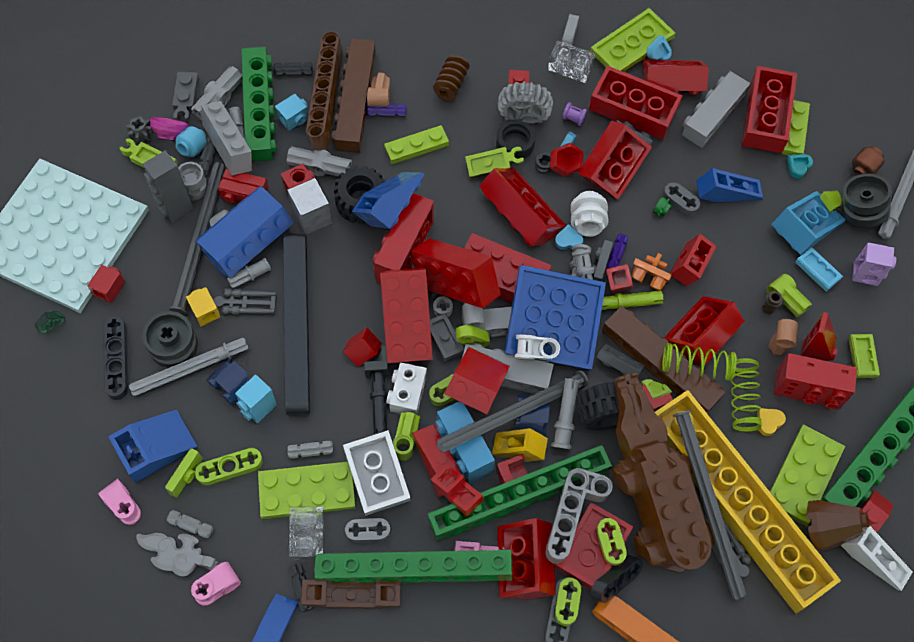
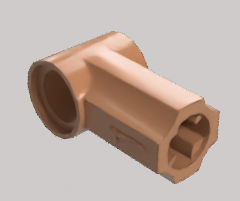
[367,73,390,107]
[768,319,798,356]

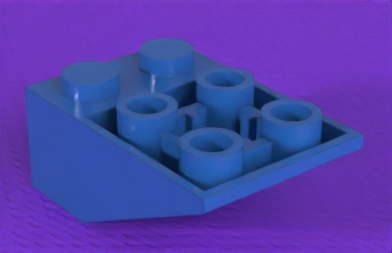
[352,172,425,229]
[108,409,198,483]

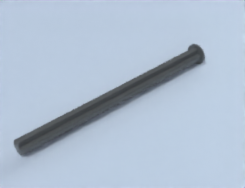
[169,162,226,316]
[436,371,588,452]
[673,410,746,599]

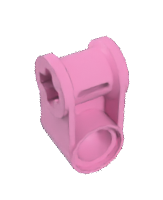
[98,478,141,525]
[191,562,241,606]

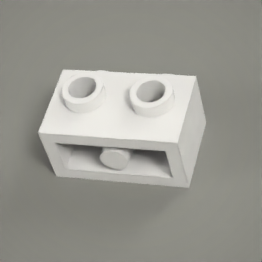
[387,363,427,415]

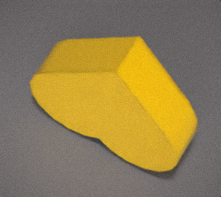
[757,408,786,436]

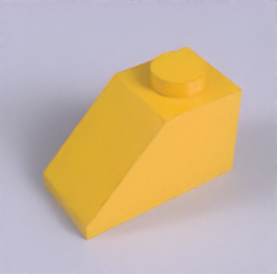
[492,428,548,462]

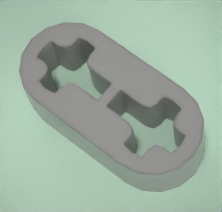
[561,14,580,49]
[345,518,391,543]

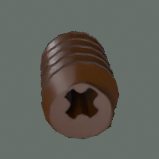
[433,55,470,102]

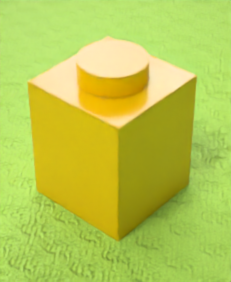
[186,287,220,327]

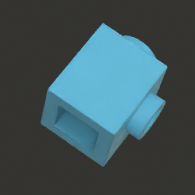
[275,94,309,131]

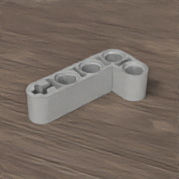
[462,303,512,337]
[545,468,612,564]

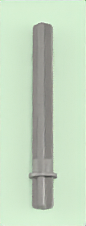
[878,150,914,239]
[129,338,248,396]

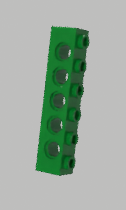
[242,47,276,162]

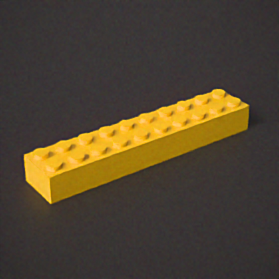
[655,390,841,614]

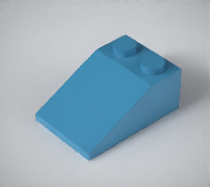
[771,191,846,255]

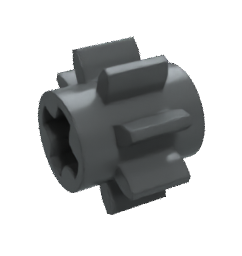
[126,116,154,143]

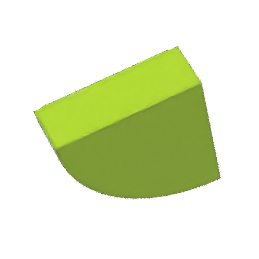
[820,191,842,212]
[641,379,672,400]

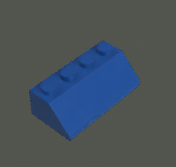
[195,186,294,278]

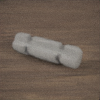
[287,441,333,459]
[167,510,213,539]

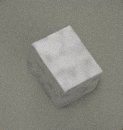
[288,178,332,235]

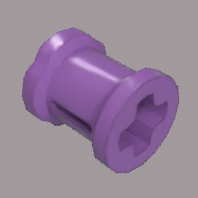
[562,102,588,126]

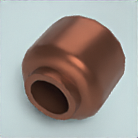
[852,146,884,175]

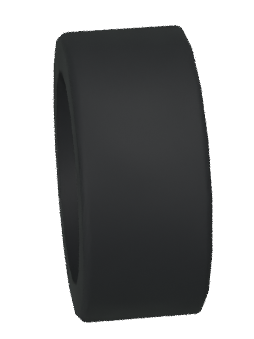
[496,119,535,159]

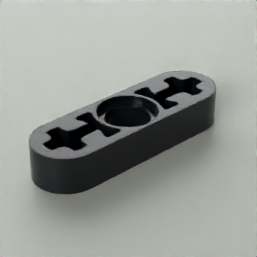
[591,555,642,603]

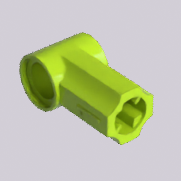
[767,274,812,317]
[393,412,420,461]

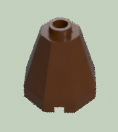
[806,500,870,551]

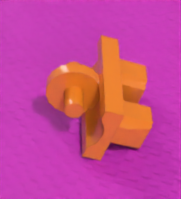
[631,253,672,291]

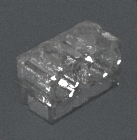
[548,40,595,83]
[289,506,323,557]

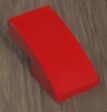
[430,464,484,516]

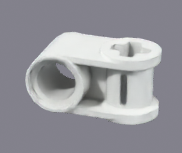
[515,335,560,360]

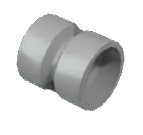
[178,162,208,201]

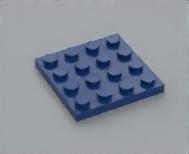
[504,265,606,370]

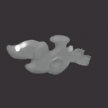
[136,533,219,576]

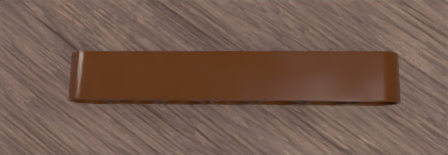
[306,31,343,151]

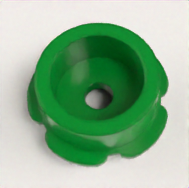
[653,197,671,216]

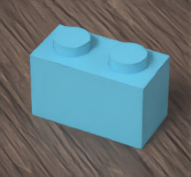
[235,374,277,424]

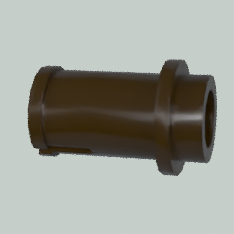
[762,291,783,315]

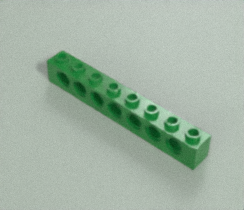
[821,385,914,507]
[428,445,612,543]
[315,550,512,583]

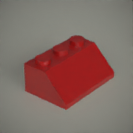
[642,59,709,94]
[578,121,652,200]
[664,296,745,365]
[497,518,556,599]

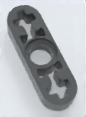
[545,578,576,642]

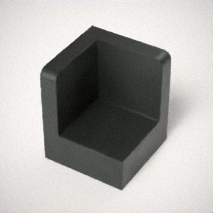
[364,345,388,379]

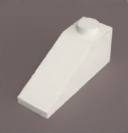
[841,526,913,591]

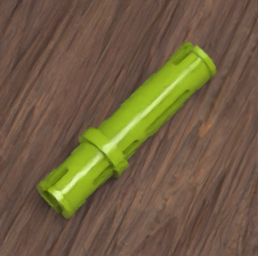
[602,290,663,310]

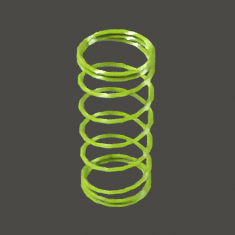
[662,343,737,381]
[730,358,762,431]

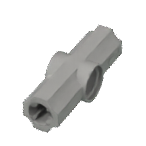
[191,66,243,121]
[286,147,352,177]

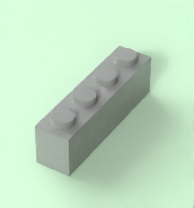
[682,71,751,148]
[201,101,252,176]
[462,344,554,394]

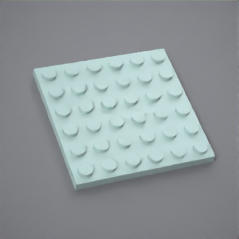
[0,159,149,313]

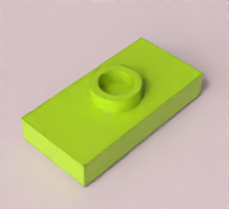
[848,334,880,378]
[165,448,202,498]

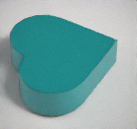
[786,154,813,179]

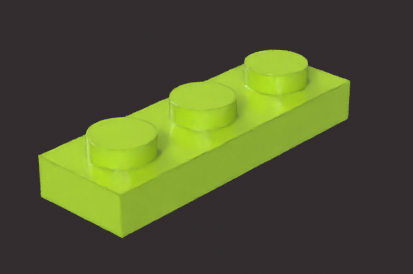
[782,100,810,155]
[384,125,449,165]

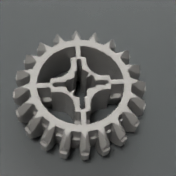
[498,81,553,125]

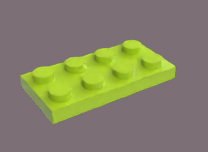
[590,8,675,72]
[770,424,845,526]
[258,462,356,519]

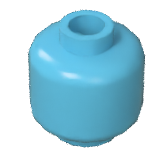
[176,126,207,157]

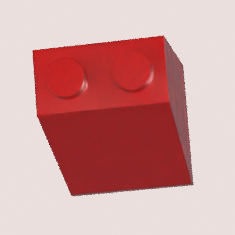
[444,347,510,414]

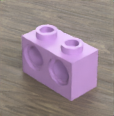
[852,243,896,286]

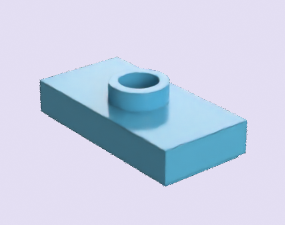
[795,247,843,292]

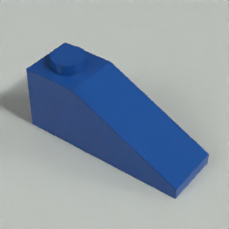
[696,168,763,202]

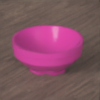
[150,117,189,140]

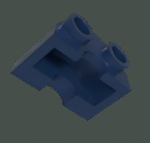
[207,359,250,406]
[515,394,550,437]

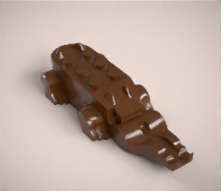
[612,373,715,572]

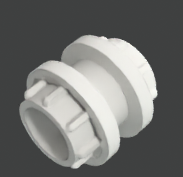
[571,191,608,237]

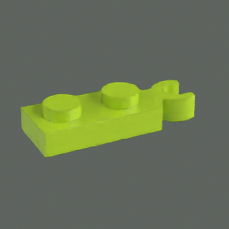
[119,139,177,168]
[465,147,524,177]

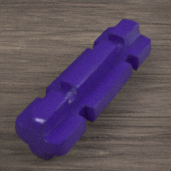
[367,104,407,116]
[606,233,628,269]

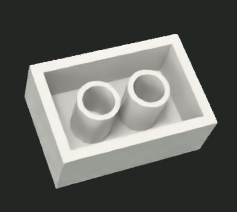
[343,431,410,516]

